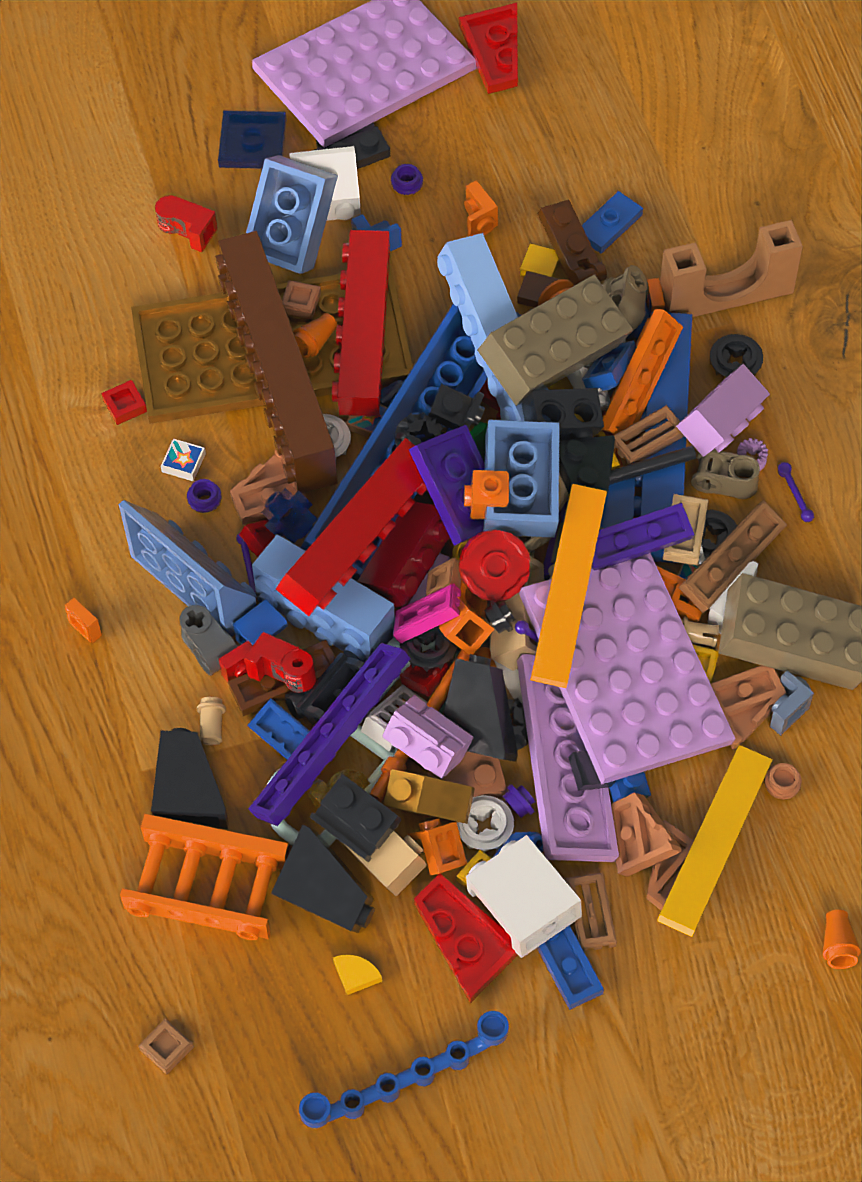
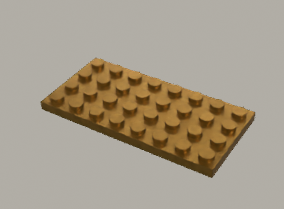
[131,266,413,424]

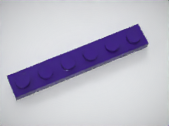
[248,643,411,827]

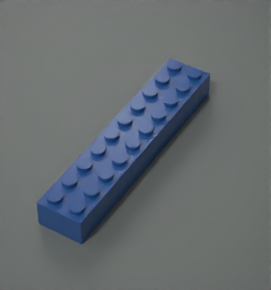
[300,304,521,581]

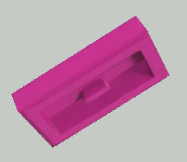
[393,583,461,644]

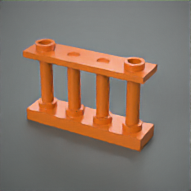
[120,814,290,940]

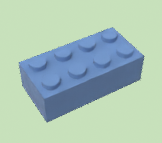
[252,534,395,663]

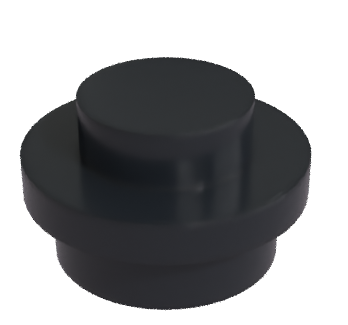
[484,599,516,634]

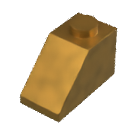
[384,769,475,824]

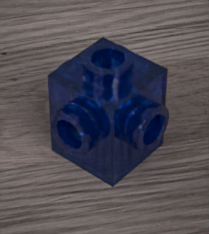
[261,488,317,544]

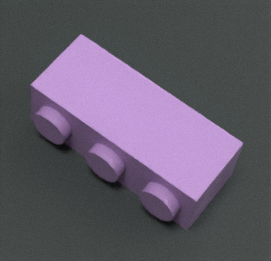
[676,364,770,457]

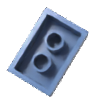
[246,155,338,274]
[484,420,559,537]

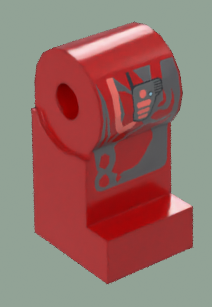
[155,195,218,252]
[244,632,316,693]

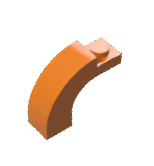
[438,580,494,655]

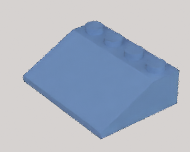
[118,500,257,637]

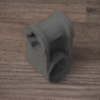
[180,605,237,676]

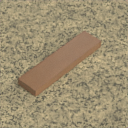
[678,500,787,613]

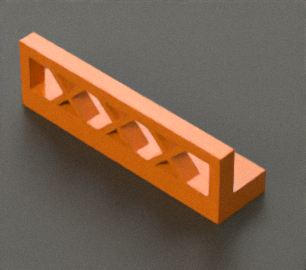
[602,309,683,445]

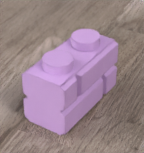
[382,695,473,779]

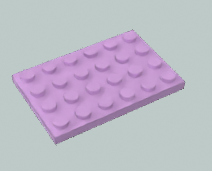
[252,0,476,148]
[519,553,736,785]

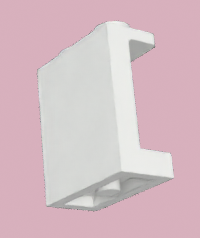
[466,835,582,958]

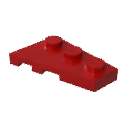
[459,2,518,94]
[414,874,518,1004]

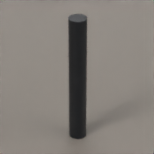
[609,446,696,485]

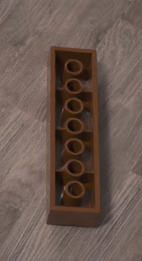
[215,230,338,495]

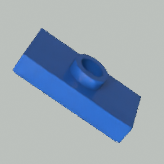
[582,191,643,254]
[247,698,310,760]

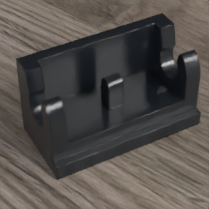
[296,653,364,726]

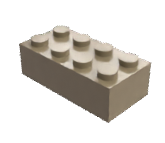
[477,275,633,406]
[719,573,862,690]

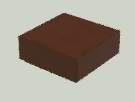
[517,271,558,308]

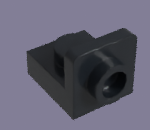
[427,384,485,430]

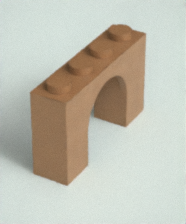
[660,220,803,317]

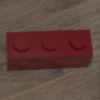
[357,502,450,609]

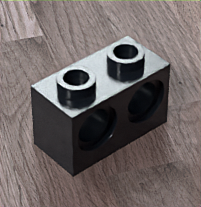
[522,388,604,440]

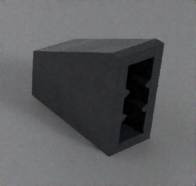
[444,654,518,762]
[151,728,229,829]
[271,825,375,933]

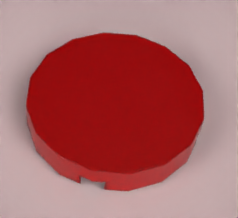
[458,529,530,601]

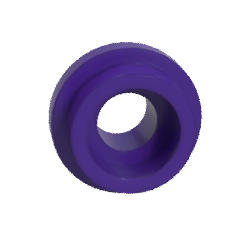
[391,164,423,195]
[187,479,222,513]
[502,784,536,818]

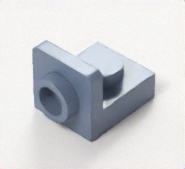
[770,671,814,736]

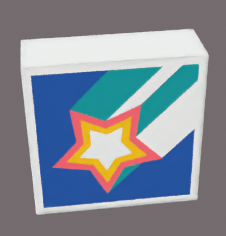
[161,439,206,481]

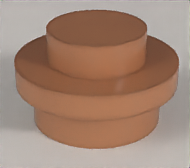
[764,763,802,799]

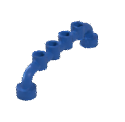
[299,1011,509,1128]

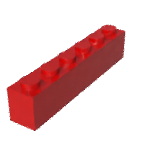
[332,230,390,416]
[276,438,427,616]

